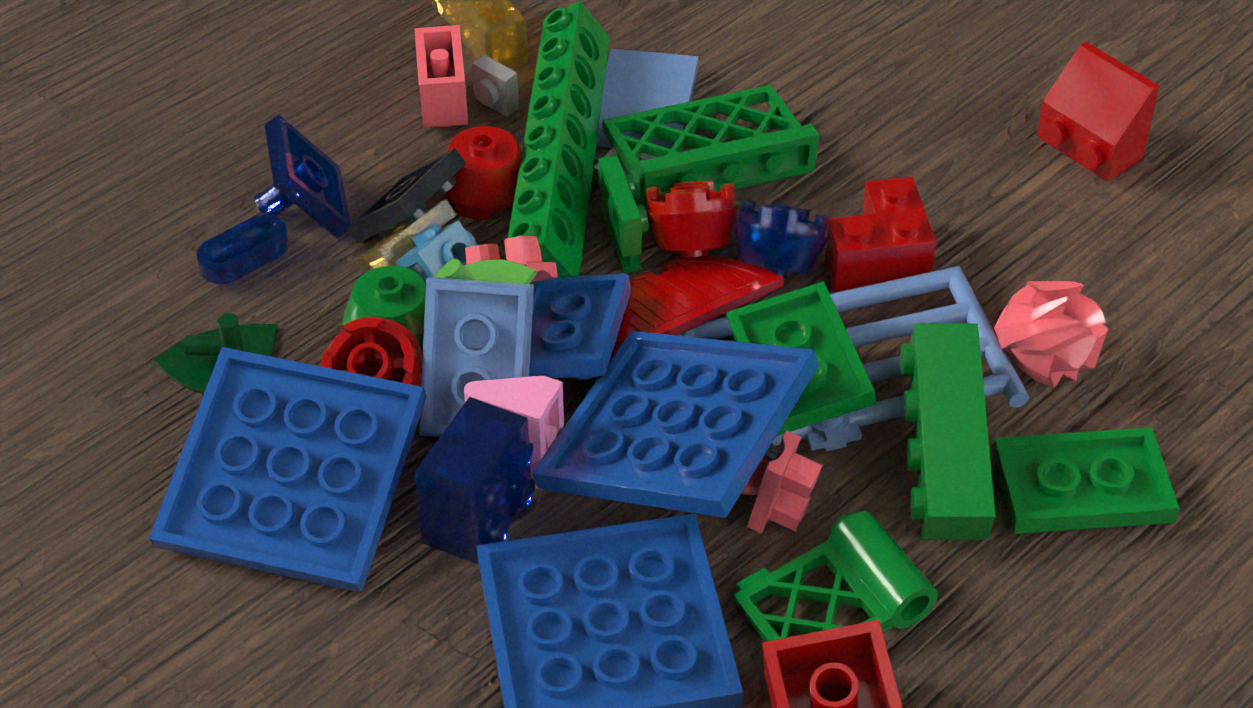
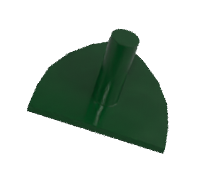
[154,313,278,395]

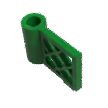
[733,511,938,642]

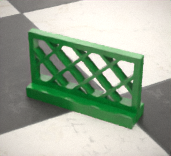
[602,85,819,207]

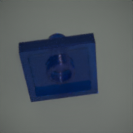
[254,115,351,238]

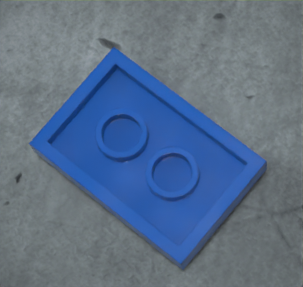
[529,274,631,380]

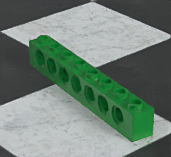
[504,1,610,277]

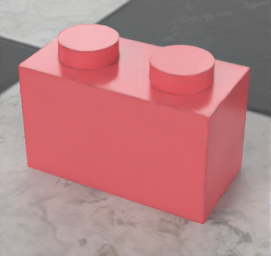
[414,25,468,128]

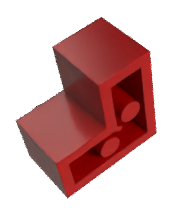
[824,177,936,293]

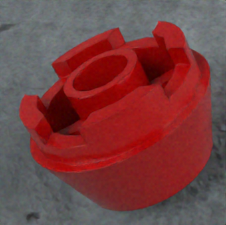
[444,126,522,220]
[645,181,740,257]
[321,317,423,386]

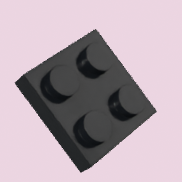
[347,148,467,242]

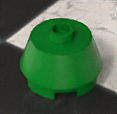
[342,265,426,353]

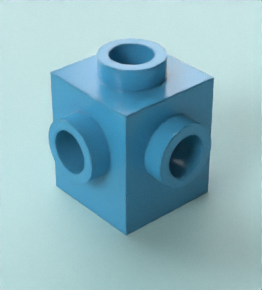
[395,220,478,283]

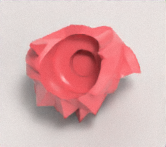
[994,281,1109,387]

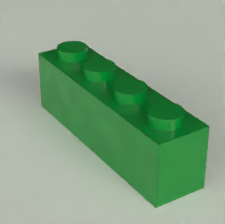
[900,323,996,540]

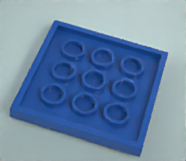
[532,331,819,518]
[149,347,427,593]
[477,514,743,708]

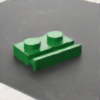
[598,155,649,273]

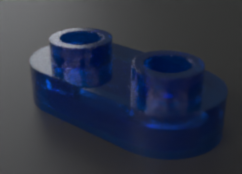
[196,215,289,284]

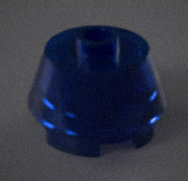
[733,200,830,279]

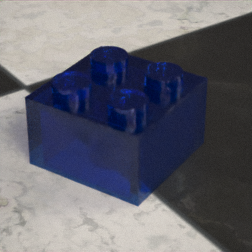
[415,397,535,565]

